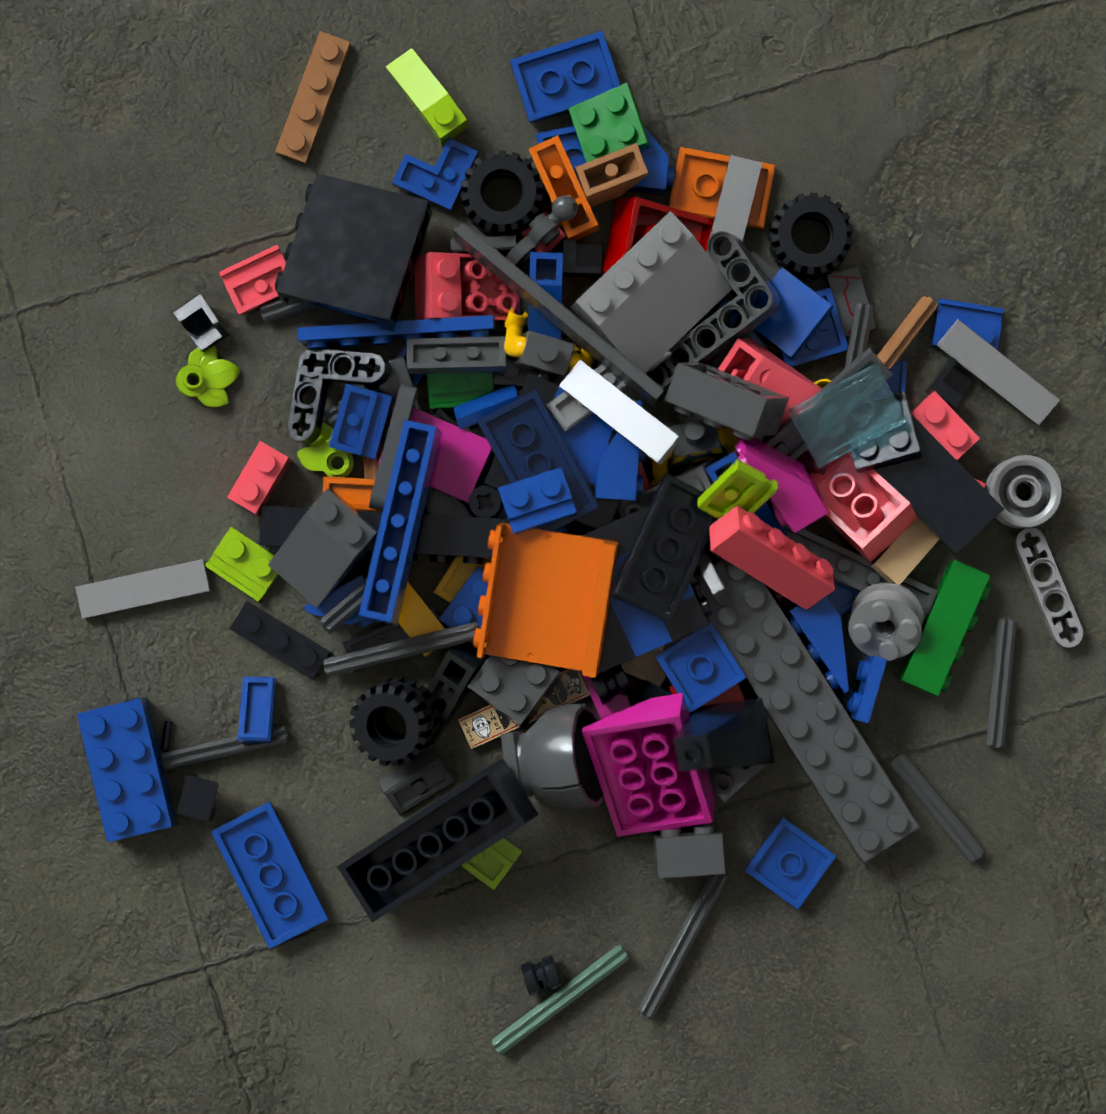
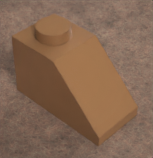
[575,143,649,207]

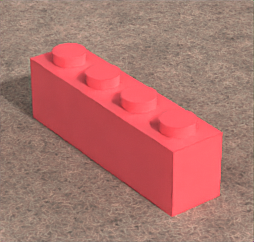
[709,505,835,610]

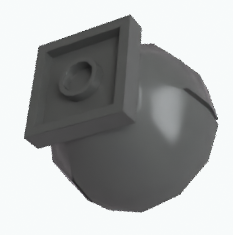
[500,704,604,811]

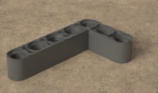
[647,231,780,394]

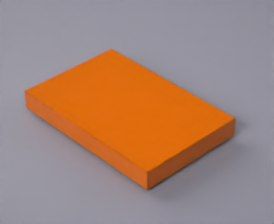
[669,147,776,230]

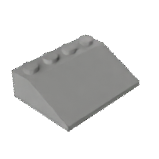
[570,211,733,373]

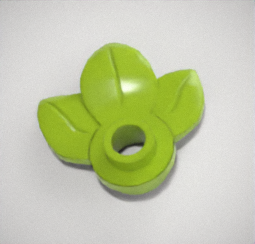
[176,345,240,408]
[297,423,354,478]

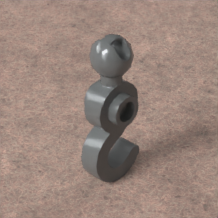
[506,195,578,267]

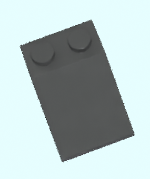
[268,488,378,608]

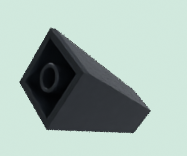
[673,698,774,772]

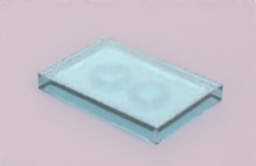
[788,363,908,468]

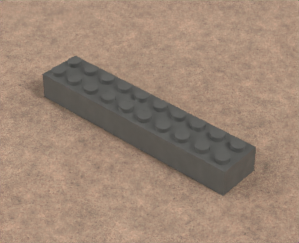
[695,559,920,863]

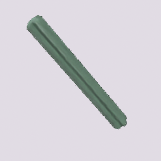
[492,945,629,1055]

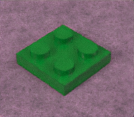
[568,83,651,163]

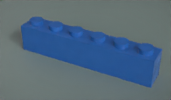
[359,420,442,626]

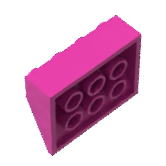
[582,693,716,837]

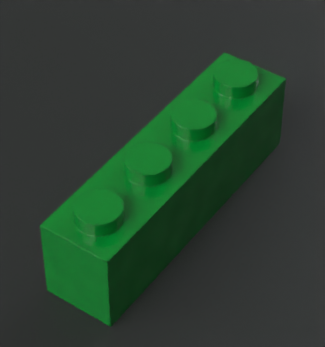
[898,560,991,696]

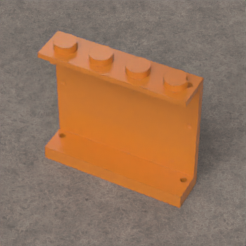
[473,523,619,678]

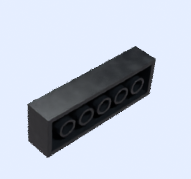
[337,758,539,923]

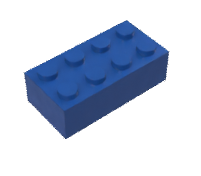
[77,697,177,843]

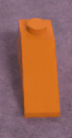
[529,135,600,241]

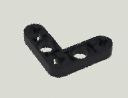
[288,349,391,444]

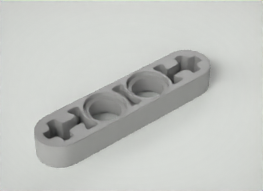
[1013,527,1083,648]

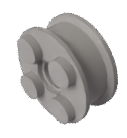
[985,455,1062,529]
[849,583,924,661]

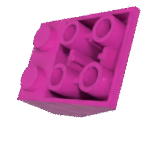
[735,437,829,533]

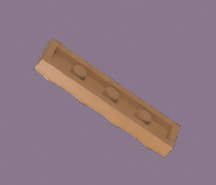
[275,31,351,165]

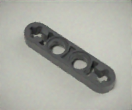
[369,384,418,511]

